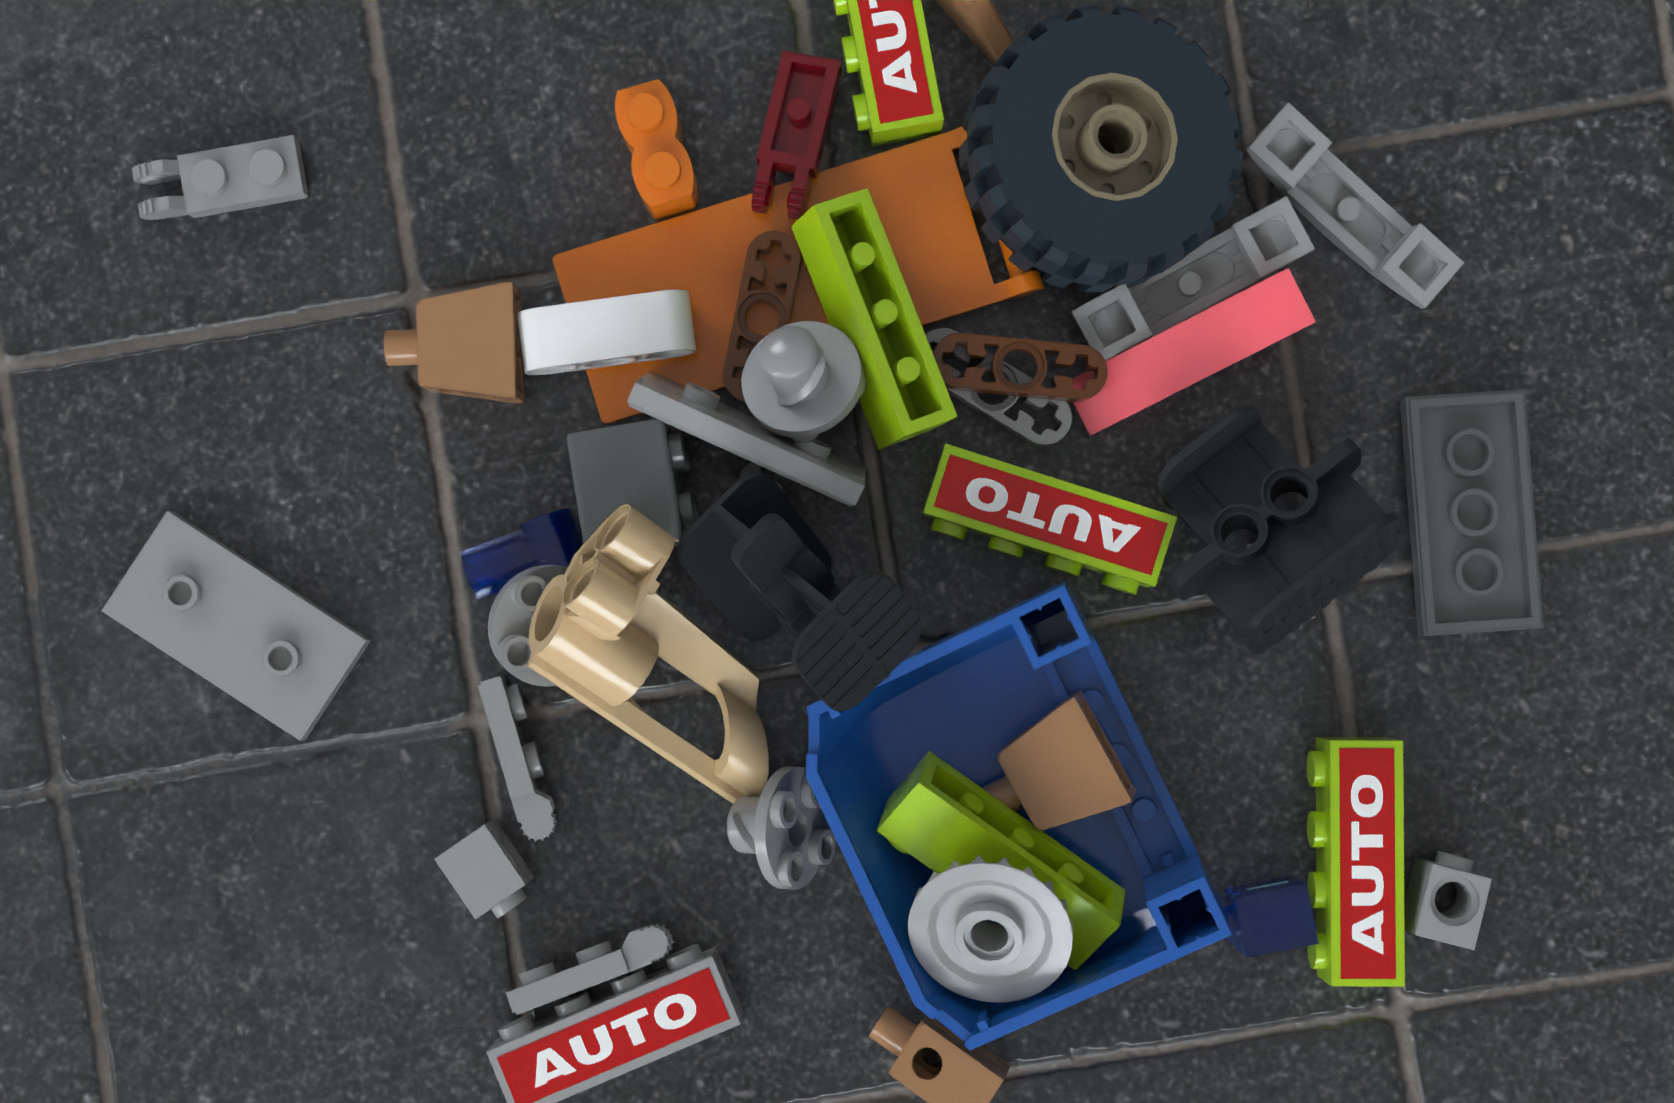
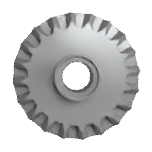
[908,855,1073,1003]

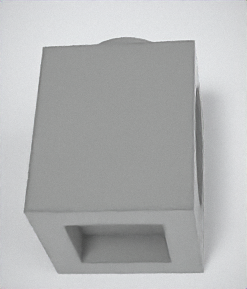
[434,819,535,920]
[1404,851,1492,950]

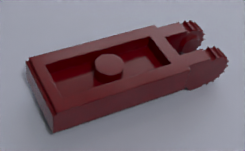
[751,50,843,220]

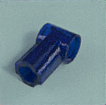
[460,508,583,600]

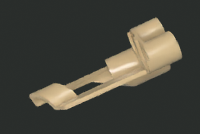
[527,504,769,803]

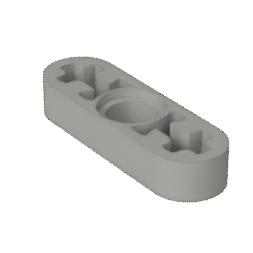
[926,328,1072,447]

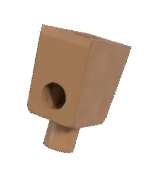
[384,282,525,404]
[982,689,1136,831]
[869,1006,1011,1103]

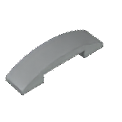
[1246,102,1464,309]
[1071,196,1315,361]

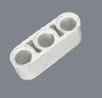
[517,290,697,375]

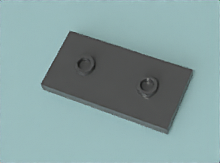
[1400,389,1544,636]

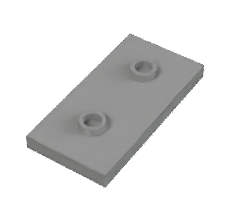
[627,371,866,507]
[101,511,371,741]

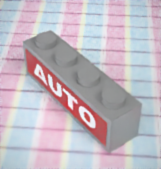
[486,944,744,1103]

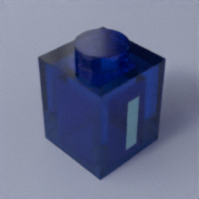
[1223,876,1319,958]

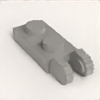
[132,135,309,220]
[478,675,558,842]
[506,923,675,1015]

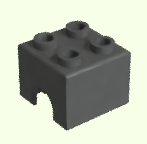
[566,419,700,549]

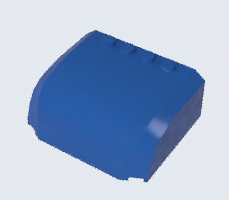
[806,580,1232,1050]

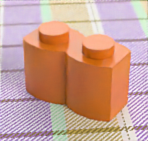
[615,79,699,221]

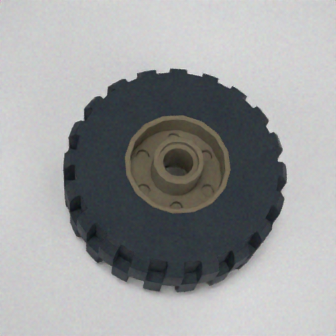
[959,5,1243,292]

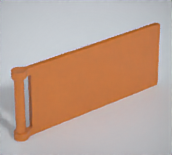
[553,126,1044,424]

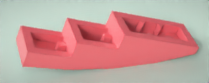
[1072,268,1316,436]

